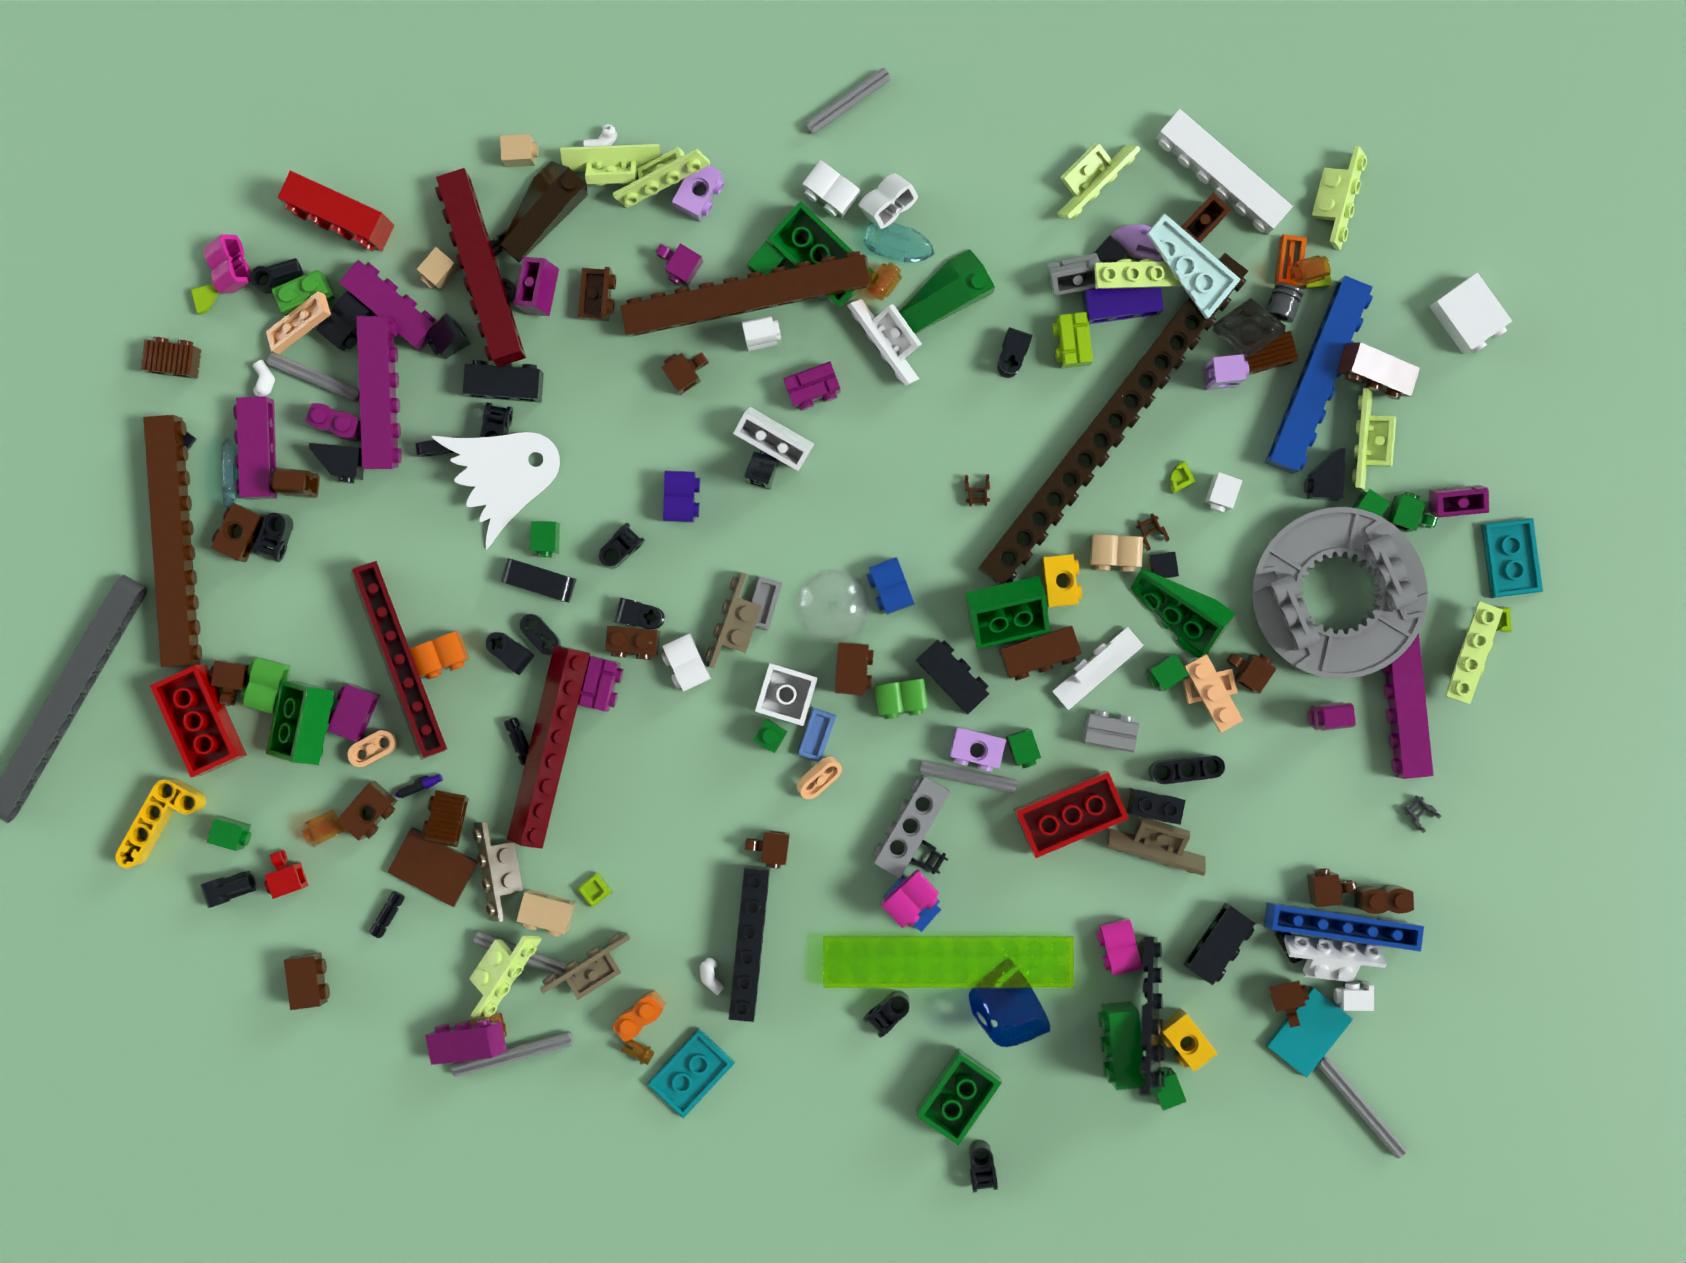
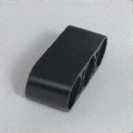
[500,558,577,603]
[1149,754,1225,784]

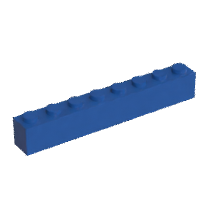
[1265,276,1373,474]

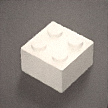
[755,663,818,726]

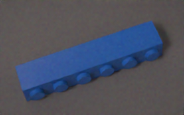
[1263,902,1424,952]

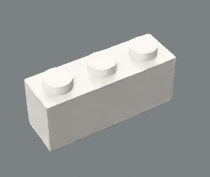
[733,407,815,471]

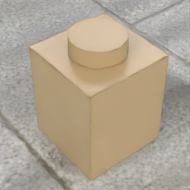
[500,134,539,167]
[416,247,460,290]

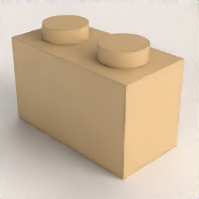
[516,889,576,937]

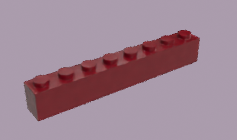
[435,168,526,367]
[351,561,447,760]
[507,644,590,849]

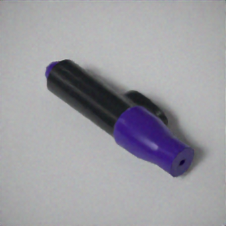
[396,773,443,798]

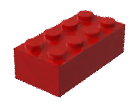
[277,170,395,252]
[150,665,247,778]
[1013,771,1129,858]

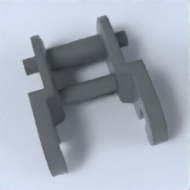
[1403,795,1442,833]

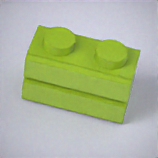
[1052,312,1093,369]

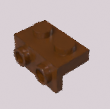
[578,267,616,321]

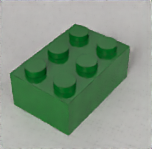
[965,576,1050,649]
[266,680,334,765]
[1098,1001,1145,1091]
[916,1048,1002,1146]

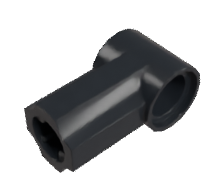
[250,258,304,294]
[200,870,256,908]

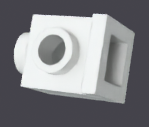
[1333,981,1374,1011]

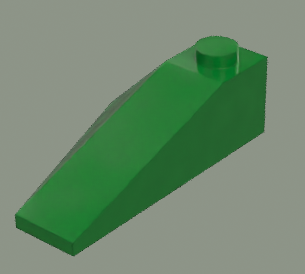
[899,249,995,334]
[1130,568,1236,658]

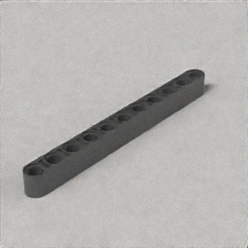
[0,575,147,823]

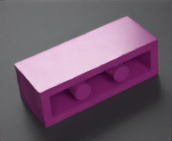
[425,1018,507,1065]

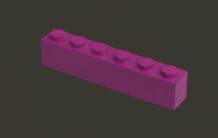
[356,316,402,469]
[1381,633,1434,779]

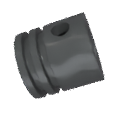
[1265,283,1304,323]

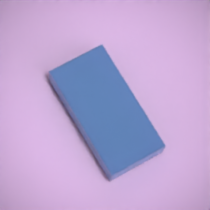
[797,707,837,762]

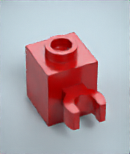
[264,850,309,899]

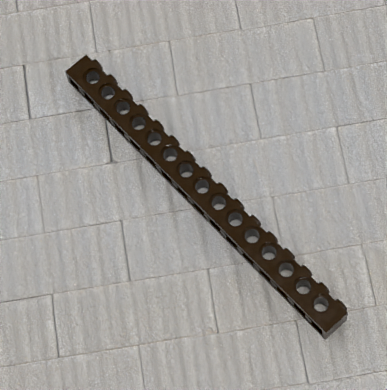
[978,253,1248,585]

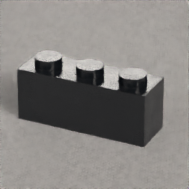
[463,360,544,403]
[915,639,989,715]
[1183,903,1255,985]

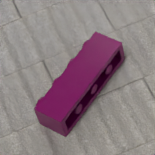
[339,260,436,351]
[233,396,278,500]

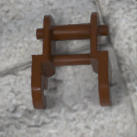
[965,474,990,507]
[1136,513,1170,551]

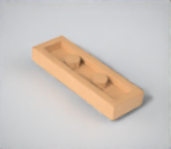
[266,291,331,354]
[1184,654,1243,732]

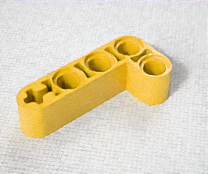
[115,778,206,868]

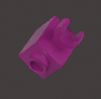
[656,243,703,287]

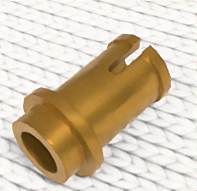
[621,1039,655,1065]

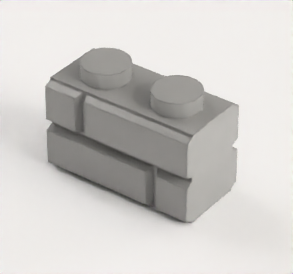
[1047,253,1101,296]
[1082,710,1139,753]

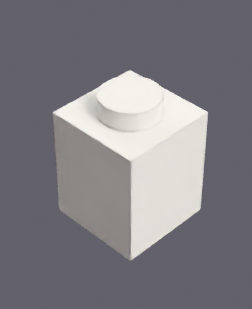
[1204,472,1243,513]

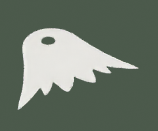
[432,432,560,550]

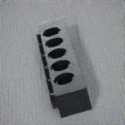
[729,865,770,1022]

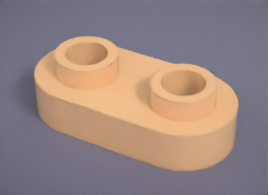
[348,730,397,767]
[796,757,842,799]

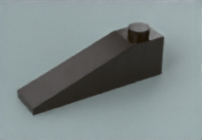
[500,161,588,263]

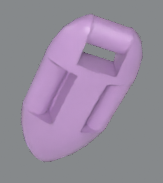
[1111,224,1164,261]

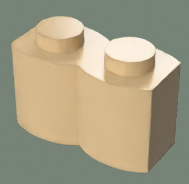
[1090,534,1143,572]

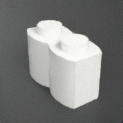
[802,160,860,218]
[859,173,918,229]
[742,316,781,352]
[661,633,712,692]

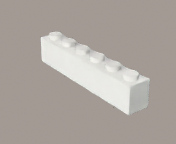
[1156,109,1293,235]

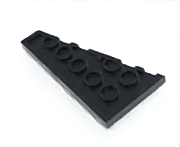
[1140,937,1165,1095]

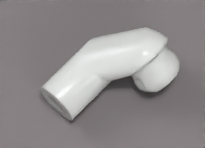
[584,124,617,147]
[252,360,275,397]
[700,958,725,995]

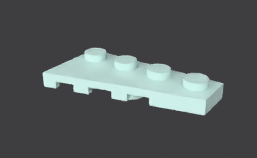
[1146,214,1241,319]

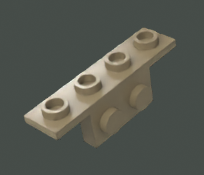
[705,572,762,669]
[1108,817,1206,876]
[472,822,523,922]
[540,932,630,1000]

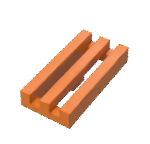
[1274,234,1307,288]

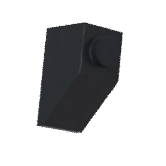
[427,313,471,359]
[309,443,364,484]
[1304,448,1346,501]
[744,450,779,490]

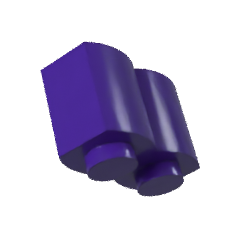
[663,471,700,523]

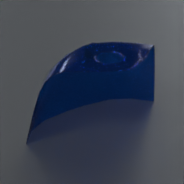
[969,957,1051,1047]

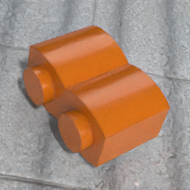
[410,631,470,680]
[612,990,666,1042]

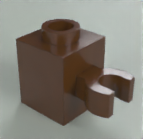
[661,352,709,395]
[1226,653,1276,694]
[209,661,250,706]
[745,830,790,869]
[1307,868,1357,907]
[1269,981,1309,1028]

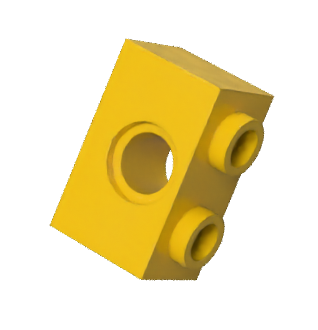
[1041,554,1082,608]
[1160,1009,1218,1072]

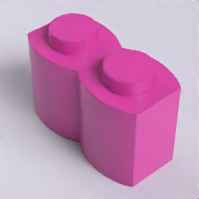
[204,234,251,293]
[881,869,939,928]
[1096,918,1142,976]

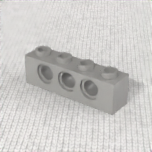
[872,775,951,878]

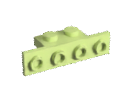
[1057,143,1141,219]
[560,144,661,186]
[1312,146,1367,250]
[613,147,711,208]
[1094,259,1183,289]
[1352,388,1396,491]
[1445,601,1503,704]
[469,936,542,1018]

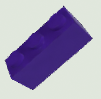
[1082,287,1164,324]

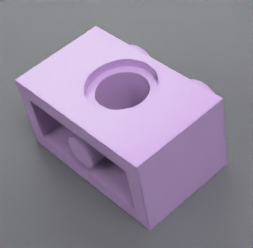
[672,165,725,222]
[1203,354,1249,391]
[949,727,1006,772]

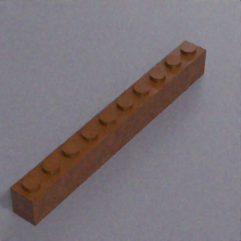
[620,251,873,337]
[143,415,202,667]

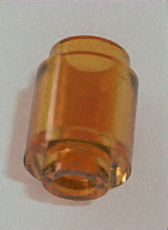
[1290,255,1331,286]
[867,262,902,301]

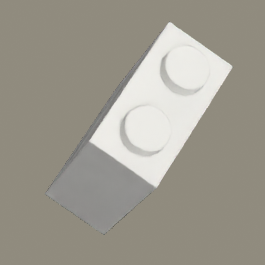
[1429,272,1512,354]

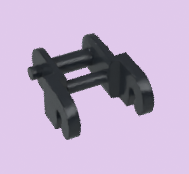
[911,840,948,874]

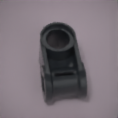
[997,327,1033,378]
[480,402,513,437]
[253,513,294,562]
[598,522,645,569]
[614,598,665,629]
[486,632,535,675]
[863,991,910,1038]
[969,1140,998,1193]

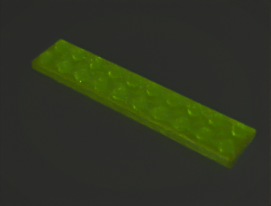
[823,936,1074,988]

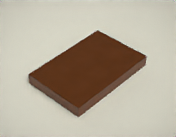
[388,827,478,907]

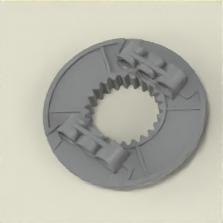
[1252,507,1428,679]

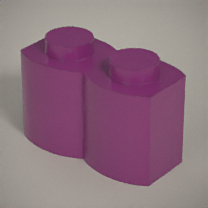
[305,403,361,441]
[1307,702,1356,731]

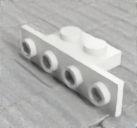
[847,299,922,386]
[1052,627,1144,710]
[1284,935,1387,982]

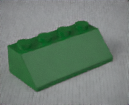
[767,201,876,308]

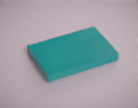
[1481,518,1543,598]
[1266,987,1353,1078]
[647,1028,735,1118]

